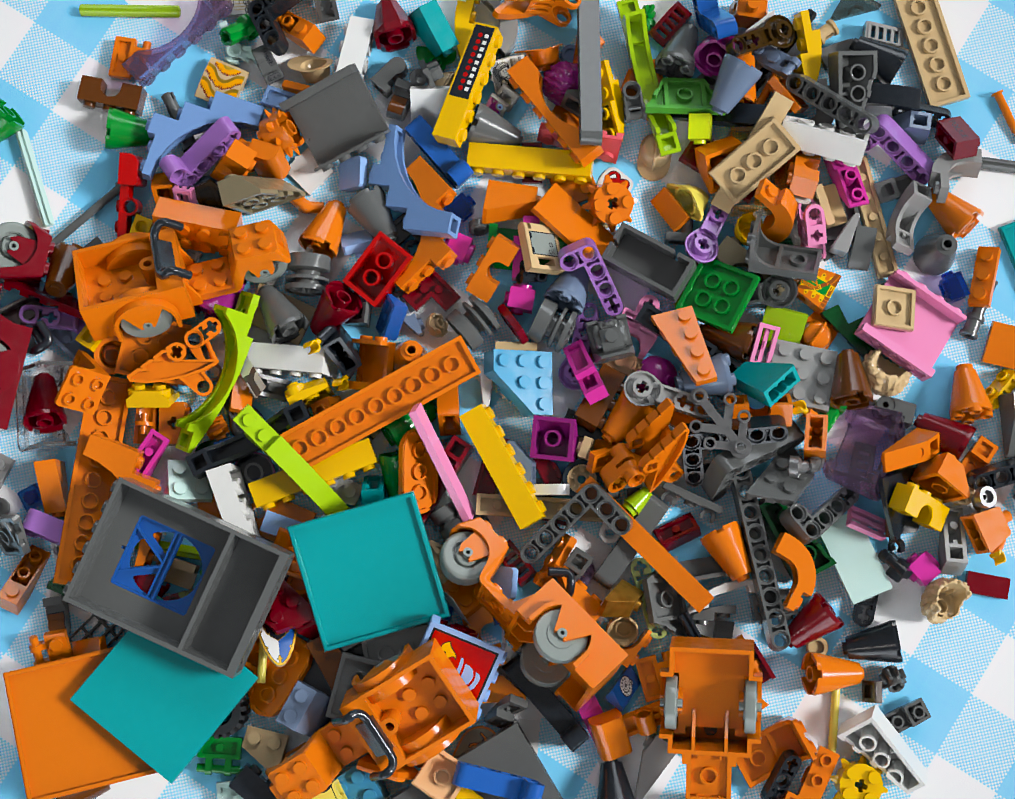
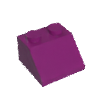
[530,415,579,462]

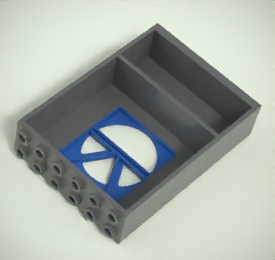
[62,477,295,679]

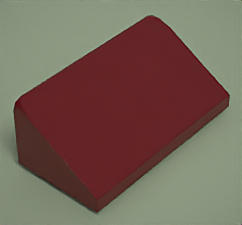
[653,512,702,552]

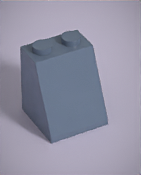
[275,681,331,737]

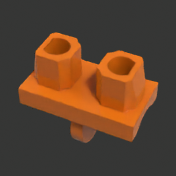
[133,408,159,444]

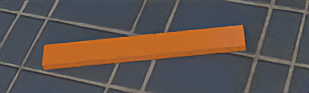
[576,476,714,613]

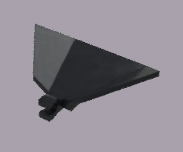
[878,467,923,553]

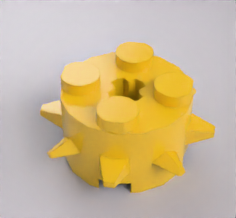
[830,755,888,799]

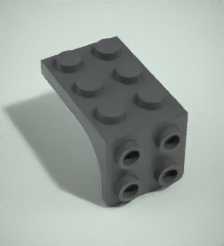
[745,214,823,281]

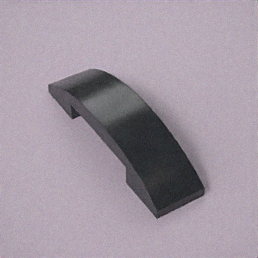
[866,83,922,111]

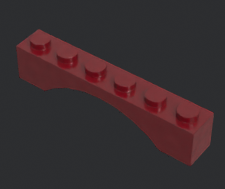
[421,435,474,526]

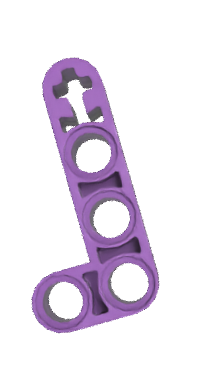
[864,114,934,185]
[159,116,241,188]
[558,237,623,316]
[22,508,63,545]

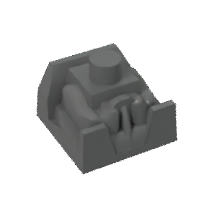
[585,313,635,365]

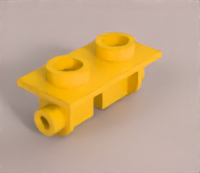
[985,368,1015,411]

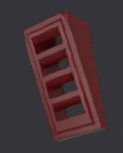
[648,1,692,48]
[502,539,536,587]

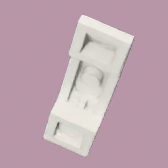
[687,580,765,614]

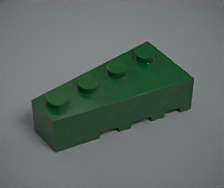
[759,502,837,582]

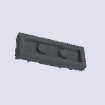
[660,481,724,523]

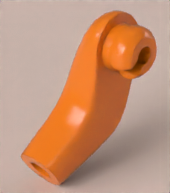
[290,197,324,214]

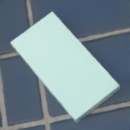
[820,514,893,606]

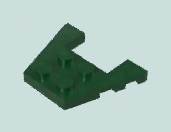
[820,282,885,359]

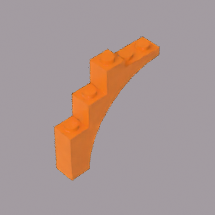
[395,156,458,294]
[83,433,163,567]

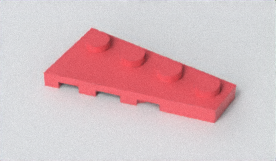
[537,122,624,164]

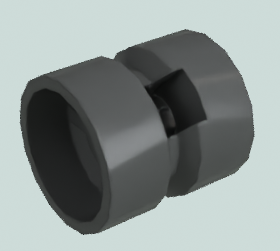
[429,501,462,541]

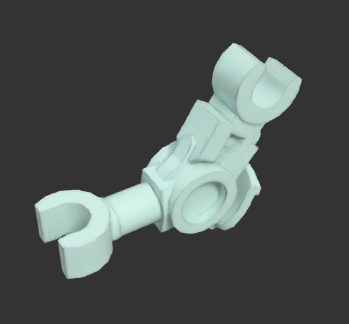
[219,20,257,67]

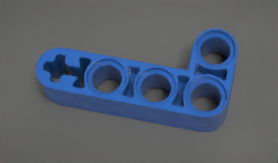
[692,0,738,40]
[403,115,474,190]
[452,761,545,799]

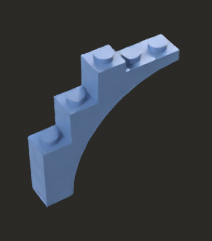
[140,91,265,181]
[368,124,461,239]

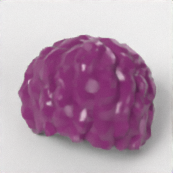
[542,61,578,106]

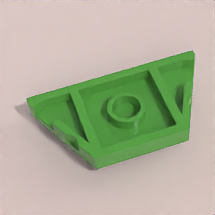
[645,77,726,115]

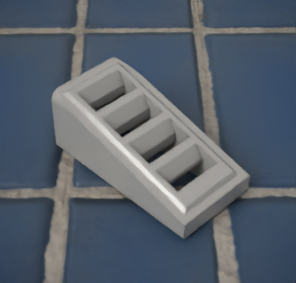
[862,21,904,47]
[828,213,860,257]

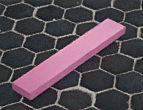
[409,402,475,522]

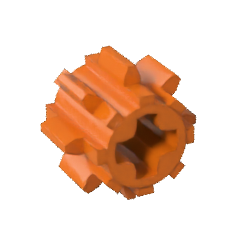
[206,415,230,441]

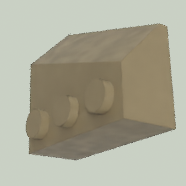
[217,174,306,215]

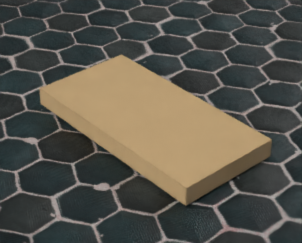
[708,116,801,205]

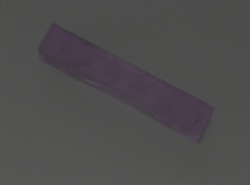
[122,0,233,88]

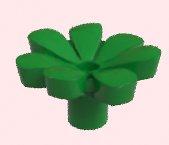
[642,4,656,32]

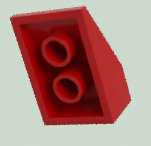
[342,231,413,307]

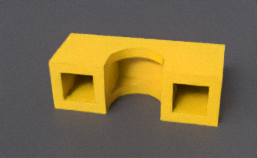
[888,482,950,532]

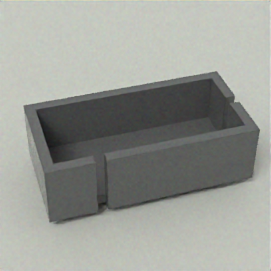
[602,222,697,303]

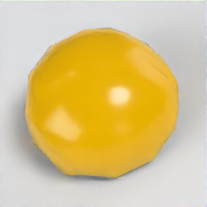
[733,212,763,246]

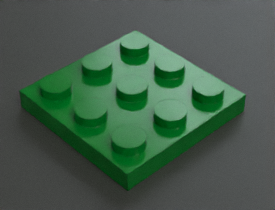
[675,259,761,334]

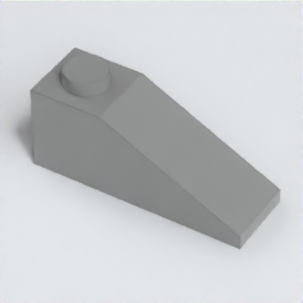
[938,507,968,576]
[634,733,676,799]

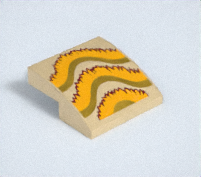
[194,57,250,102]

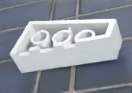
[334,15,375,80]
[782,115,870,167]
[247,342,338,379]
[206,463,261,537]
[837,704,929,794]

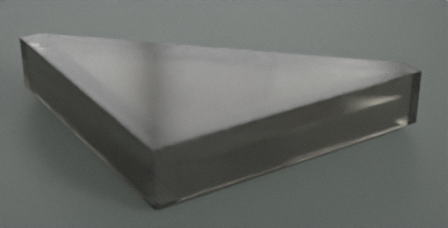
[830,0,881,21]

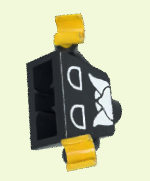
[303,324,362,391]

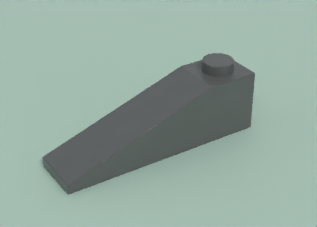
[828,51,878,133]

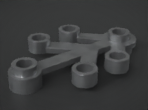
[689,388,752,458]

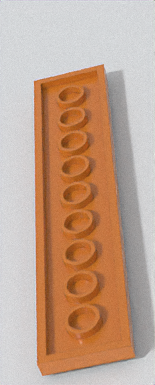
[280,335,481,467]
[53,376,133,585]

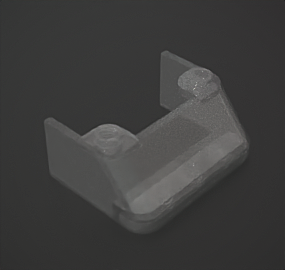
[15,360,77,452]

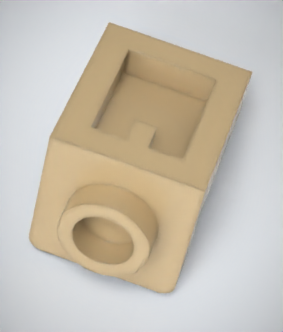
[576,436,595,461]

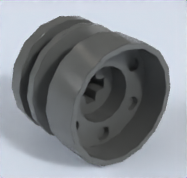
[284,252,331,297]
[445,294,501,351]
[527,298,578,353]

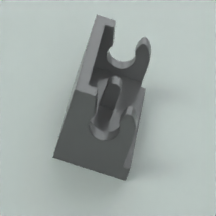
[0,296,44,326]

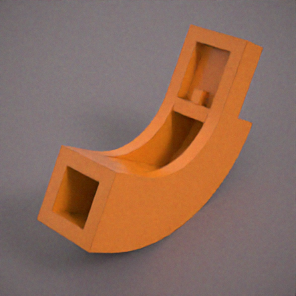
[754,178,798,243]
[770,532,816,612]

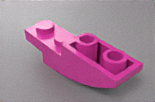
[824,160,870,208]

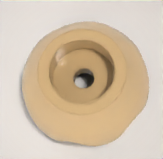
[426,312,448,337]

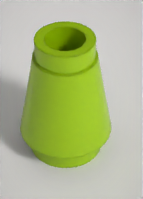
[621,486,652,517]

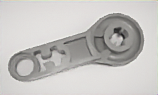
[624,371,713,420]

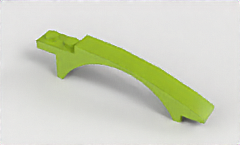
[616,0,682,157]
[175,290,260,454]
[232,404,350,516]

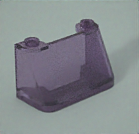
[823,405,905,501]

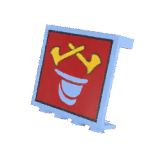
[419,614,508,727]

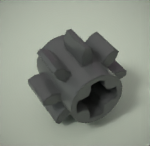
[879,665,907,693]

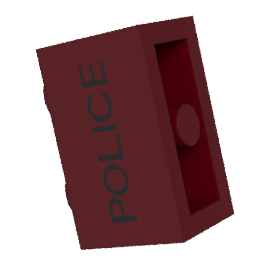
[934,116,980,160]

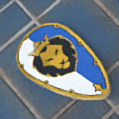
[258,623,297,667]

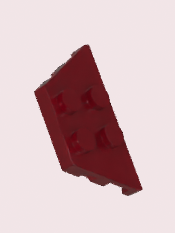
[264,580,315,635]

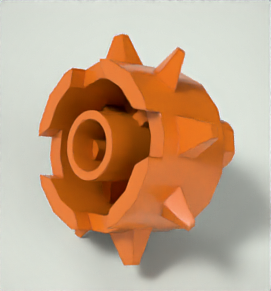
[256,107,305,158]
[582,175,638,232]

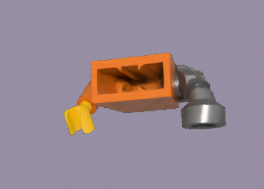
[789,400,828,478]
[960,486,1013,566]

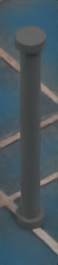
[51,181,120,245]

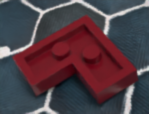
[402,270,461,312]

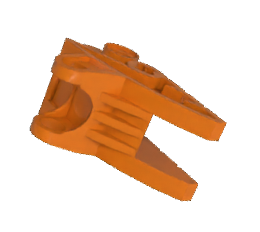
[492,0,581,27]
[126,317,222,396]
[599,398,690,493]

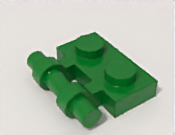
[196,736,243,776]

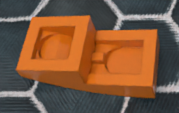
[961,435,999,474]

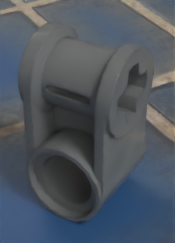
[621,81,647,124]

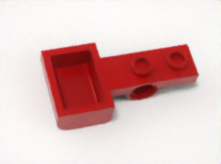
[115,152,147,237]

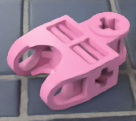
[797,199,827,259]
[622,295,660,360]

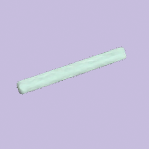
[15,129,55,227]

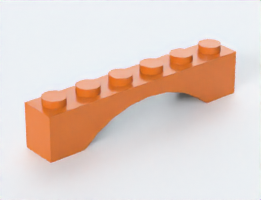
[507,55,604,167]

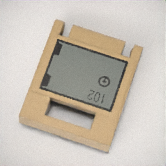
[517,222,564,275]

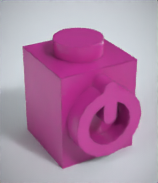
[445,232,476,266]
[504,283,536,315]
[906,551,941,586]

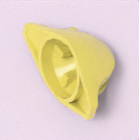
[666,183,709,222]

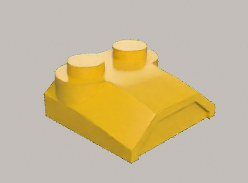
[284,377,335,408]
[126,383,180,408]

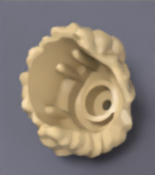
[862,348,912,397]
[920,577,972,624]

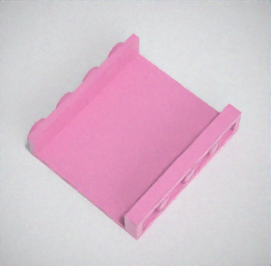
[854,269,967,382]

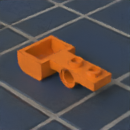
[238,137,291,179]
[587,700,661,761]
[783,745,840,799]

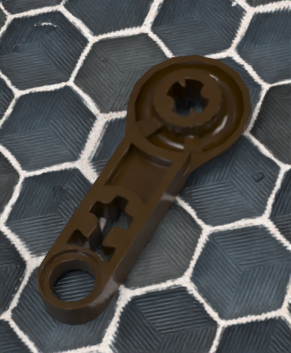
[725,14,795,58]

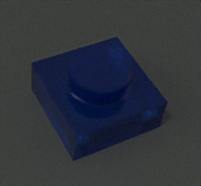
[17,483,43,512]

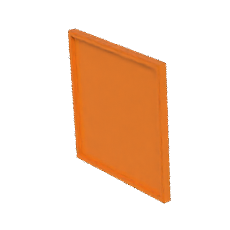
[3,647,158,799]

